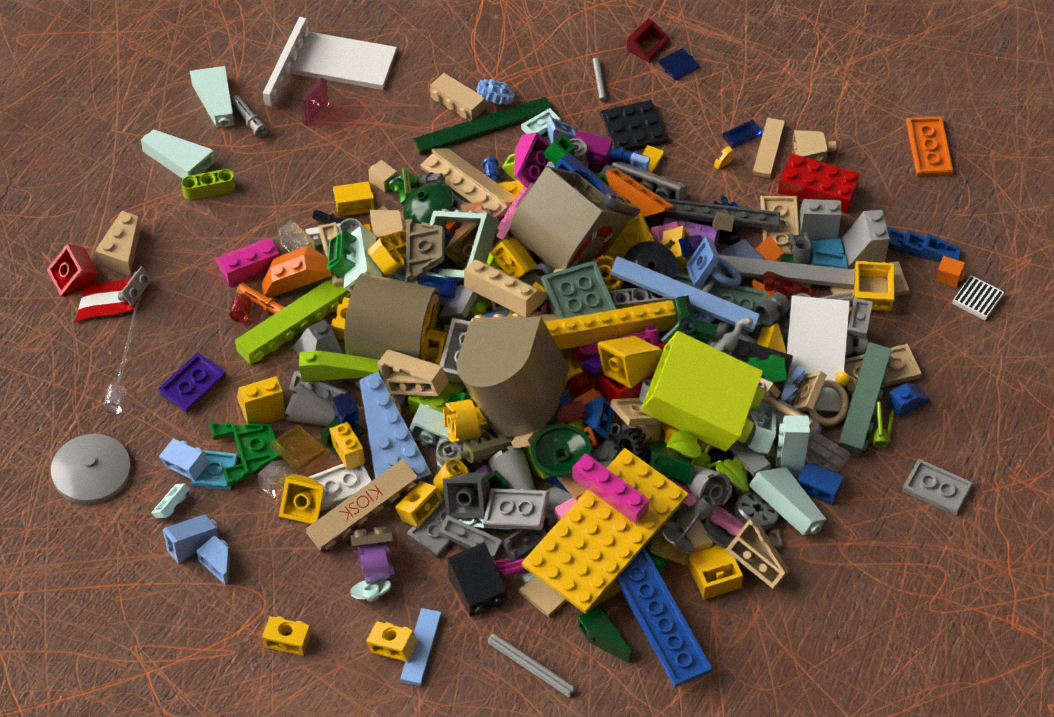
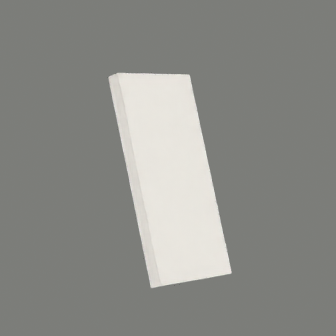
[290,32,397,90]
[784,295,850,414]

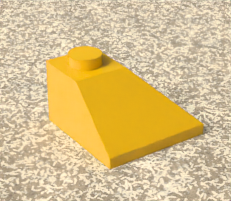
[279,474,325,524]

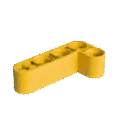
[368,229,406,276]

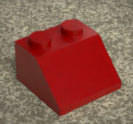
[47,244,98,297]

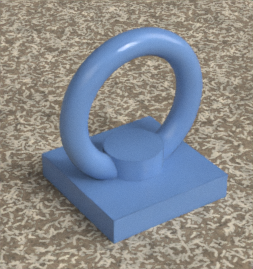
[686,236,741,288]

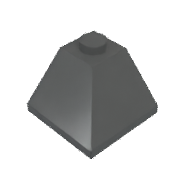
[293,319,343,357]
[443,472,490,518]

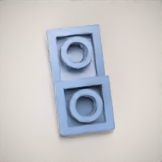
[780,365,805,404]

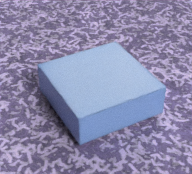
[630,153,650,171]

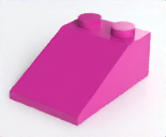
[514,132,550,188]

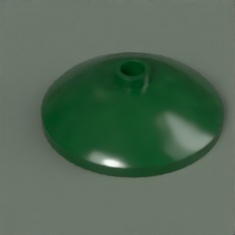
[403,182,454,224]
[531,424,591,477]

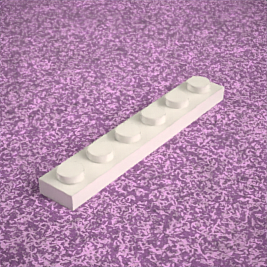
[263,17,309,106]

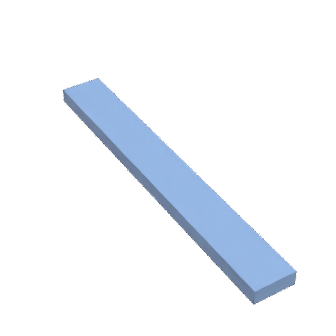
[610,256,759,333]

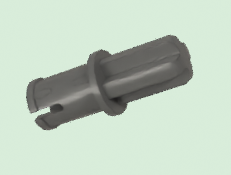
[417,172,445,186]

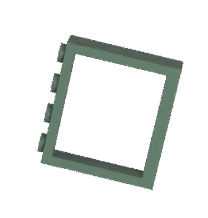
[428,209,499,283]

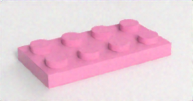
[497,183,534,240]

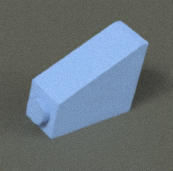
[163,514,219,564]

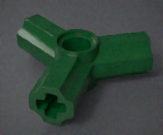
[661,295,718,345]

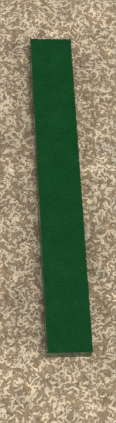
[413,97,553,155]

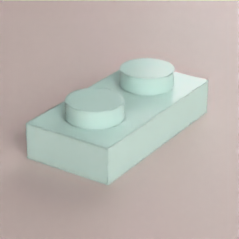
[521,108,561,135]
[151,484,190,518]

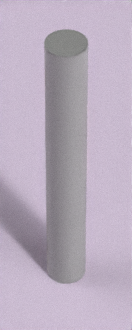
[593,58,607,102]

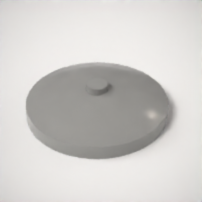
[51,434,131,504]

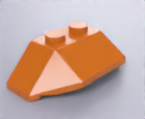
[606,168,674,217]
[262,246,333,298]

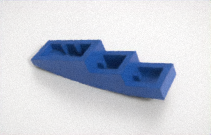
[887,226,961,262]

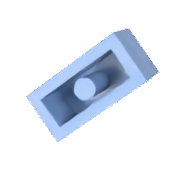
[159,439,209,481]

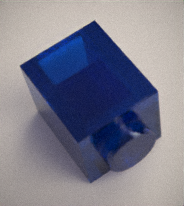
[332,392,359,425]

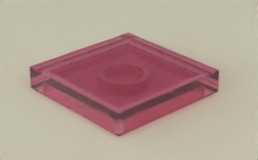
[300,78,329,126]

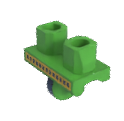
[389,167,418,205]

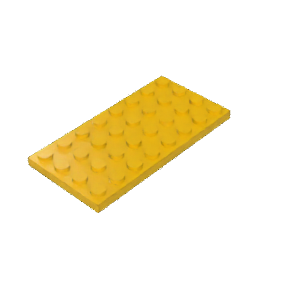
[521,448,688,614]

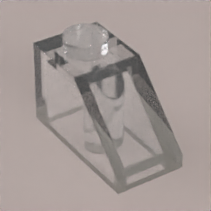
[258,460,302,498]

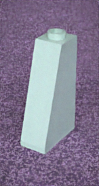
[190,66,234,128]
[141,129,215,179]
[344,227,382,292]
[749,467,826,535]

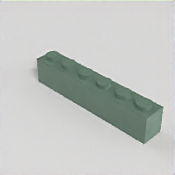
[836,342,893,457]

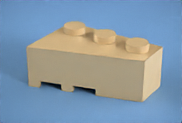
[95,211,141,276]
[377,349,449,396]
[726,517,790,589]

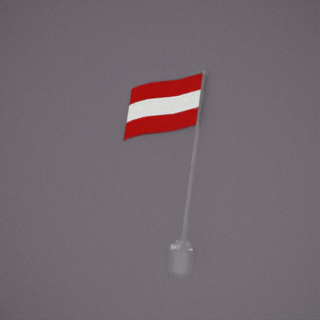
[75,277,142,414]

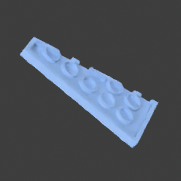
[360,371,432,483]

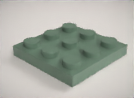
[541,260,616,319]

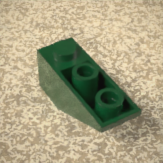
[644,441,694,484]
[577,605,633,663]

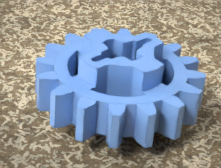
[476,79,515,105]

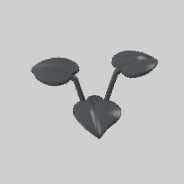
[663,495,735,554]

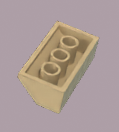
[464,259,548,318]

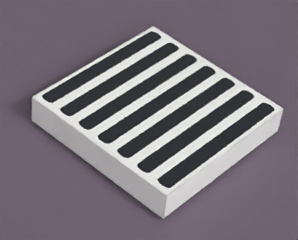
[952,275,1004,321]

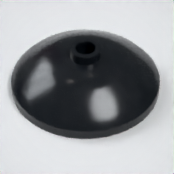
[623,241,678,289]

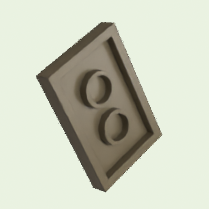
[350,526,393,546]

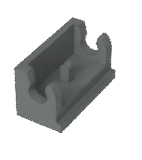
[504,529,547,561]

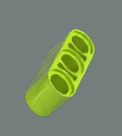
[181,169,235,200]

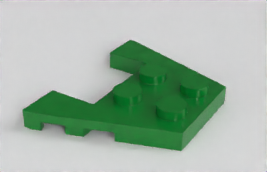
[209,422,281,487]

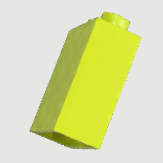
[640,331,765,452]

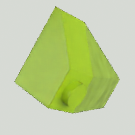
[299,351,380,382]

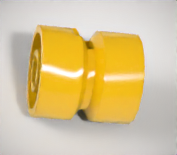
[433,458,468,494]

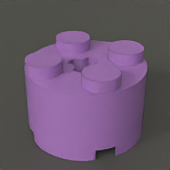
[357,542,394,584]

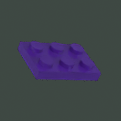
[158,352,226,413]

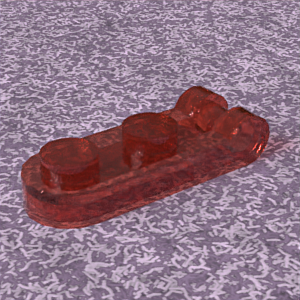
[763,271,814,297]

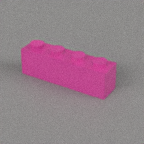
[572,453,649,524]

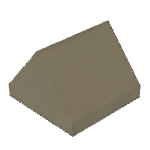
[712,212,735,232]

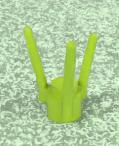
[867,401,894,448]

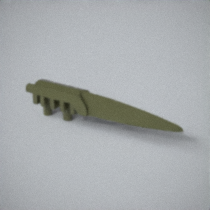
[457,424,548,463]

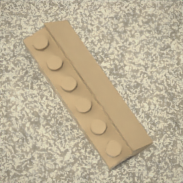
[420,148,517,220]

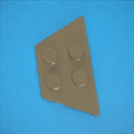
[406,219,445,282]

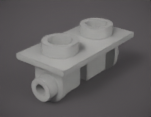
[118,266,152,306]

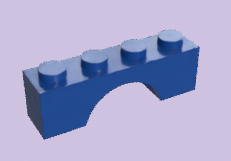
[554,153,619,196]

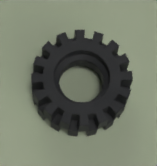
[613,427,650,461]

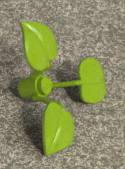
[667,430,746,491]

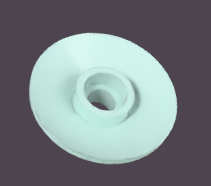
[350,579,391,601]

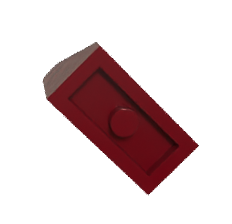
[627,18,670,62]

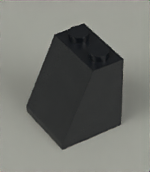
[448,542,507,617]

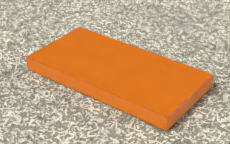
[906,116,954,177]

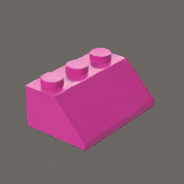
[214,238,279,287]

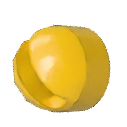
[835,369,852,386]

